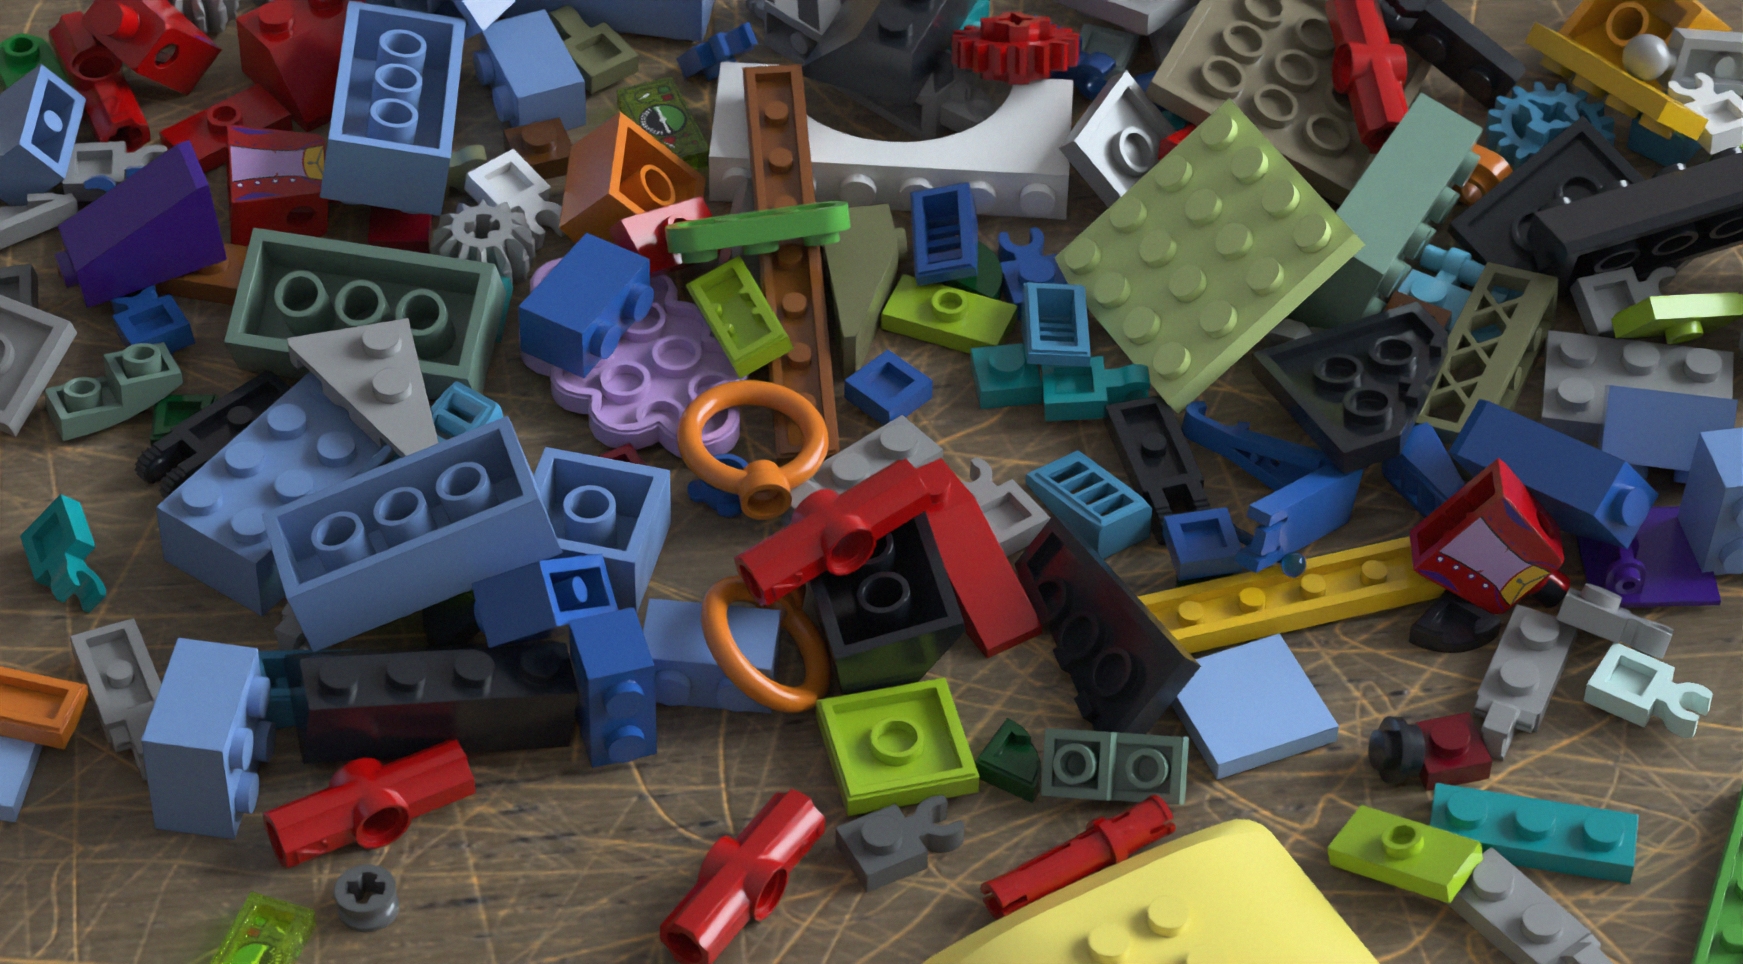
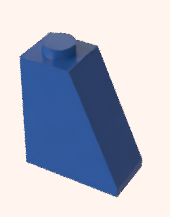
[1448,399,1659,549]

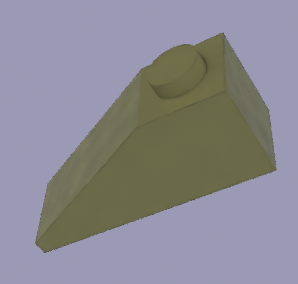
[820,204,908,381]

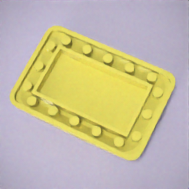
[922,819,1379,964]

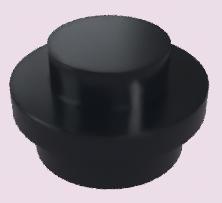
[1368,716,1425,784]

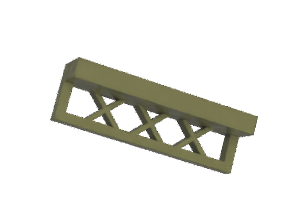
[1414,262,1558,481]

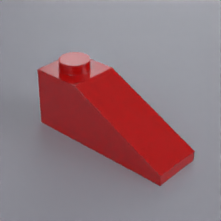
[916,458,1043,658]

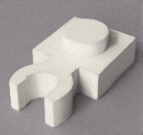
[1667,72,1743,155]
[464,149,566,250]

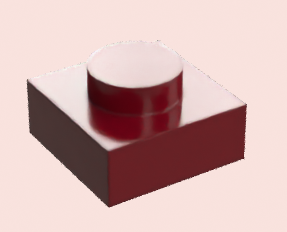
[1410,712,1492,791]

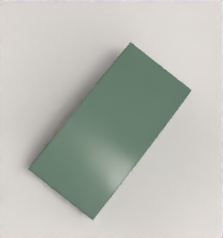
[44,342,183,441]
[1041,728,1189,805]

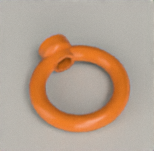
[676,380,829,520]
[701,575,831,713]

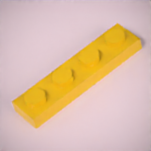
[1525,22,1709,140]

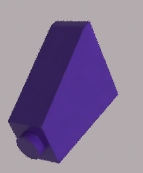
[54,140,227,308]

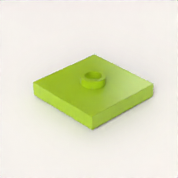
[816,677,980,816]

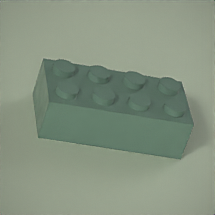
[1288,92,1483,330]
[224,228,506,400]

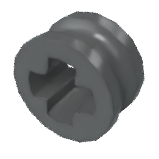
[334,864,399,932]

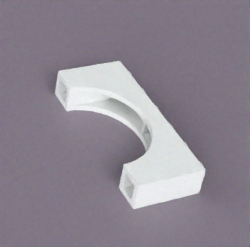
[709,62,1073,220]

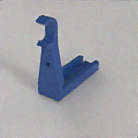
[1181,401,1364,573]

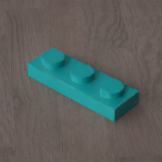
[1429,783,1639,884]

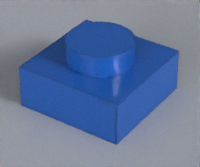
[844,349,933,426]
[1163,507,1242,581]

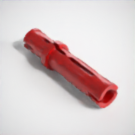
[980,794,1176,921]

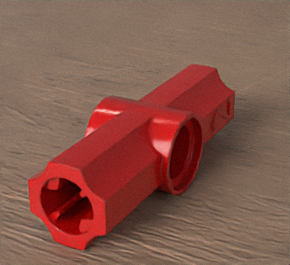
[1325,0,1408,154]
[48,11,151,153]
[734,458,933,606]
[262,739,476,868]
[659,788,825,964]

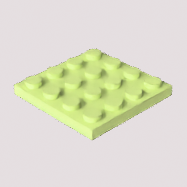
[1054,98,1365,414]

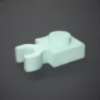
[1584,642,1713,738]

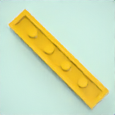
[1137,536,1445,654]

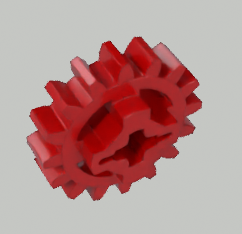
[951,12,1079,85]

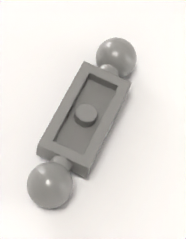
[1622,28,1743,96]

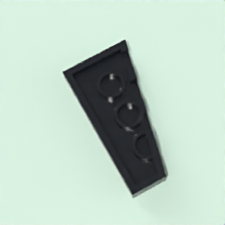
[1014,515,1201,734]

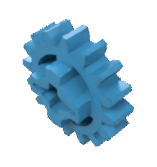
[1485,82,1615,172]

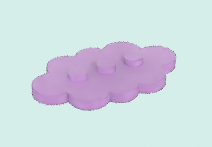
[519,257,749,458]

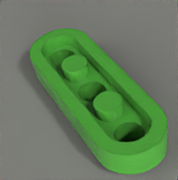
[665,201,851,263]

